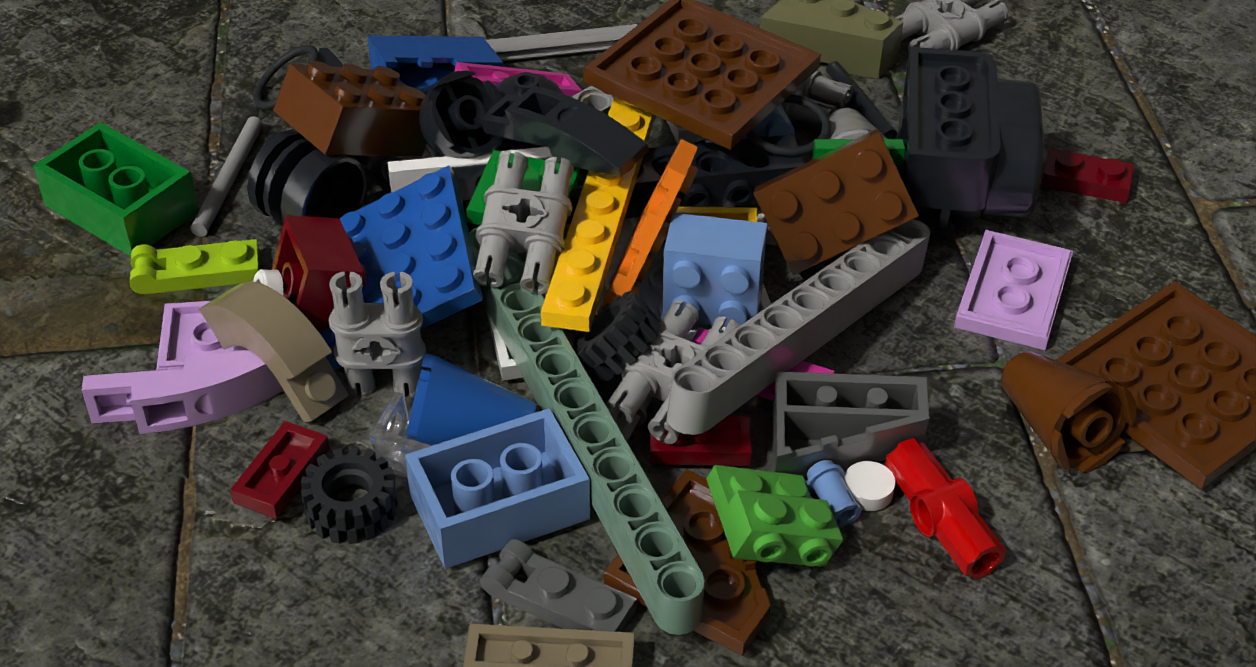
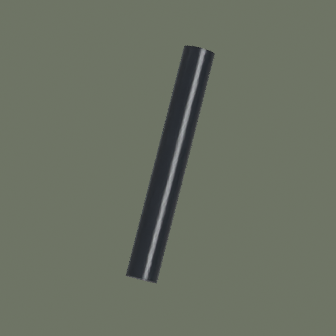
[826,61,897,139]

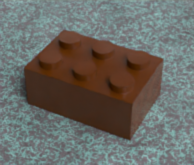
[273,61,427,156]
[753,129,919,275]

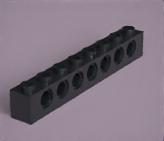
[451,134,804,232]

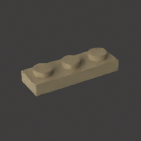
[463,623,634,667]

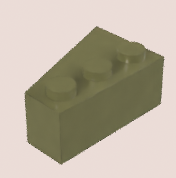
[760,0,903,79]

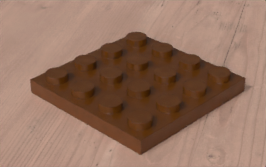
[583,0,821,150]
[1056,281,1256,490]

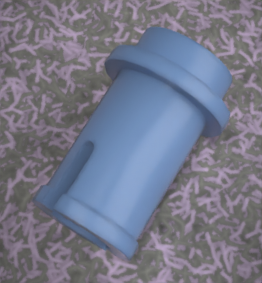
[806,460,862,527]

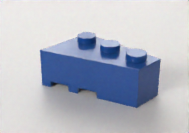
[367,35,503,95]

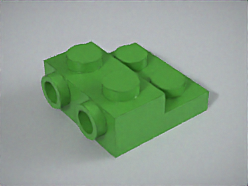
[706,465,843,567]

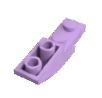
[82,350,284,434]

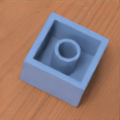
[663,213,767,327]

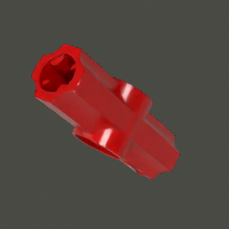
[885,438,1006,580]

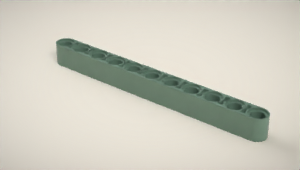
[469,227,705,635]

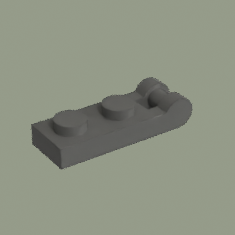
[480,539,637,632]

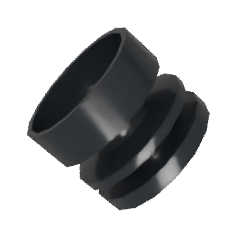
[247,129,367,224]

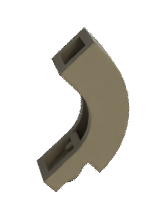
[199,281,349,423]

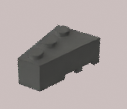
[772,371,929,480]

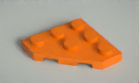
[596,139,698,315]

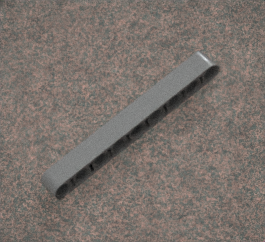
[667,219,931,435]

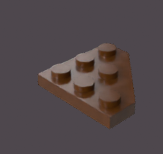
[604,469,771,656]

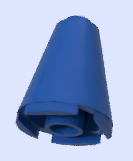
[403,353,536,452]

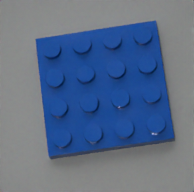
[320,165,483,371]

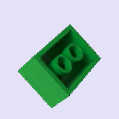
[33,122,199,257]

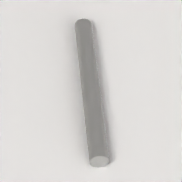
[190,117,263,237]

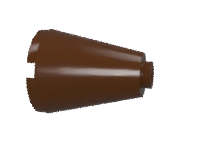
[1001,351,1136,472]

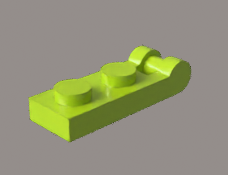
[130,239,260,294]

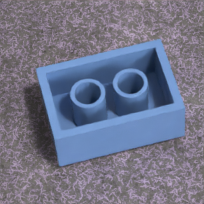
[405,408,590,569]

